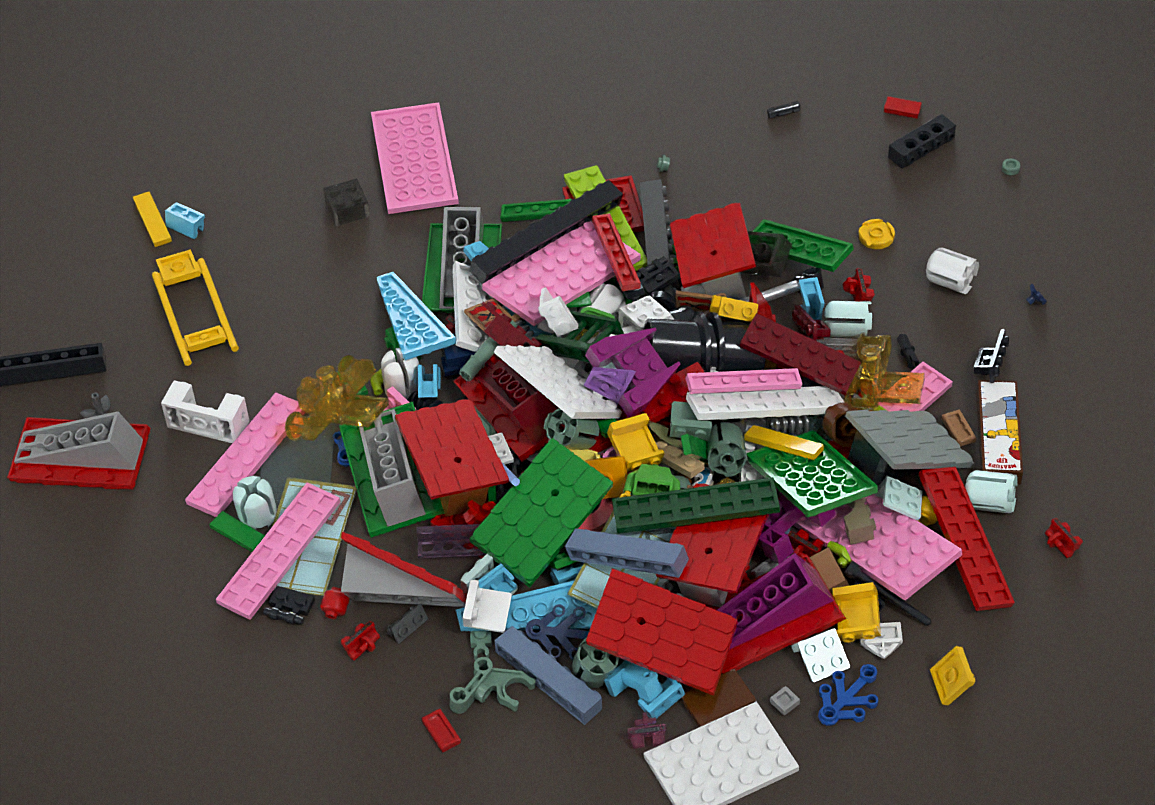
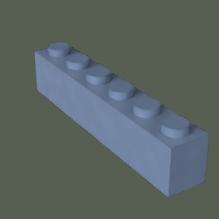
[565,528,689,578]
[494,626,602,725]

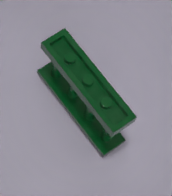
[535,310,624,362]

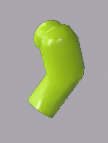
[370,369,383,395]
[827,541,851,568]

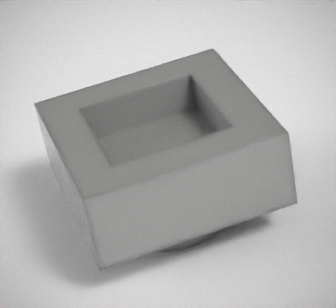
[770,686,800,716]

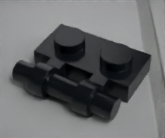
[637,256,681,295]
[263,586,315,625]

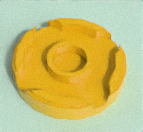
[858,219,895,249]

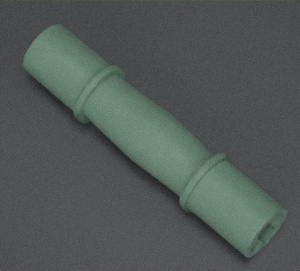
[459,320,517,382]

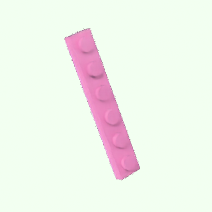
[685,368,802,394]

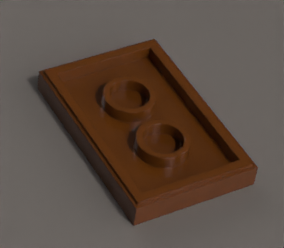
[680,669,756,727]

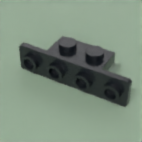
[974,329,1009,383]

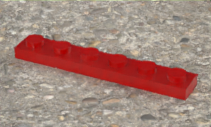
[592,213,641,291]

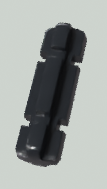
[767,101,801,118]

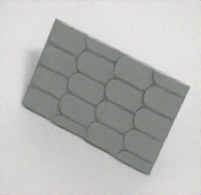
[845,410,975,486]

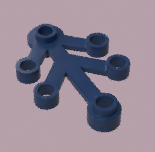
[525,604,589,661]

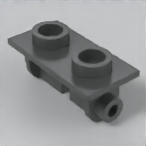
[386,603,428,644]

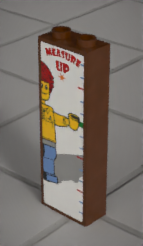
[976,380,1023,484]

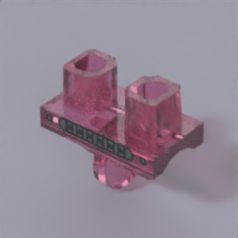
[627,712,667,749]

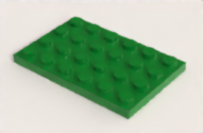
[746,430,878,517]

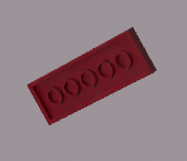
[739,313,861,396]

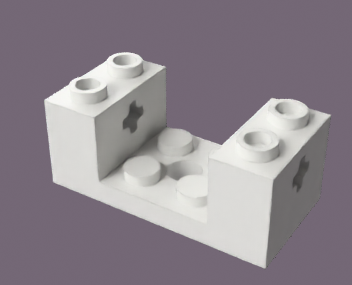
[161,380,250,443]

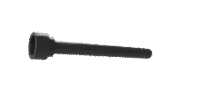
[844,561,931,626]

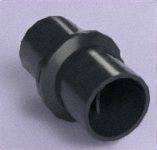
[643,311,766,373]

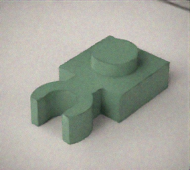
[470,630,492,660]

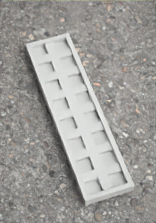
[686,386,844,421]

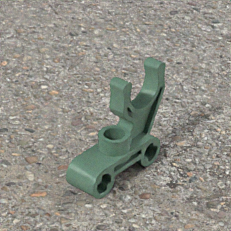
[450,657,536,714]

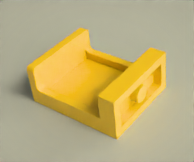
[709,295,759,322]
[607,413,665,472]
[833,582,881,643]

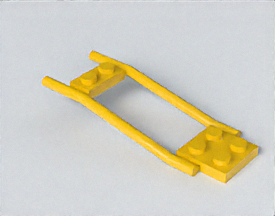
[152,249,239,366]

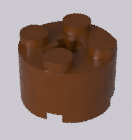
[823,402,858,447]

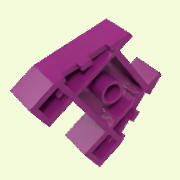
[585,328,680,418]
[757,489,836,564]

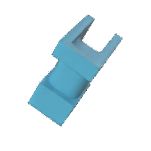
[798,277,825,320]
[418,364,441,398]
[604,660,663,702]

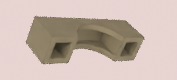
[844,497,876,545]

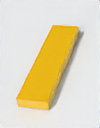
[133,192,172,247]
[744,425,824,460]

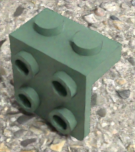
[670,401,712,441]

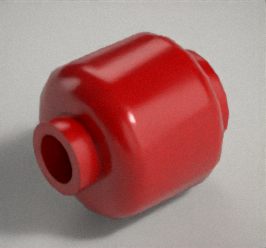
[320,587,350,619]

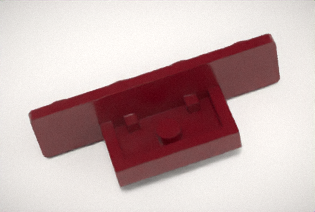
[481,301,542,347]
[792,305,831,341]

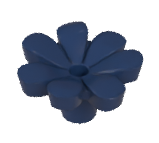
[1026,283,1047,305]

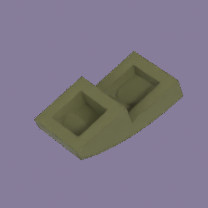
[647,421,683,449]

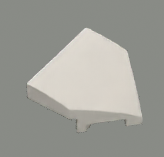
[860,622,903,659]

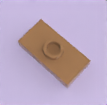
[941,409,976,447]

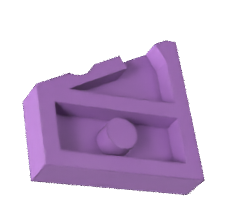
[584,367,636,404]

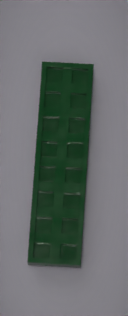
[612,477,780,534]

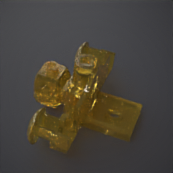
[843,332,925,411]
[285,355,389,441]

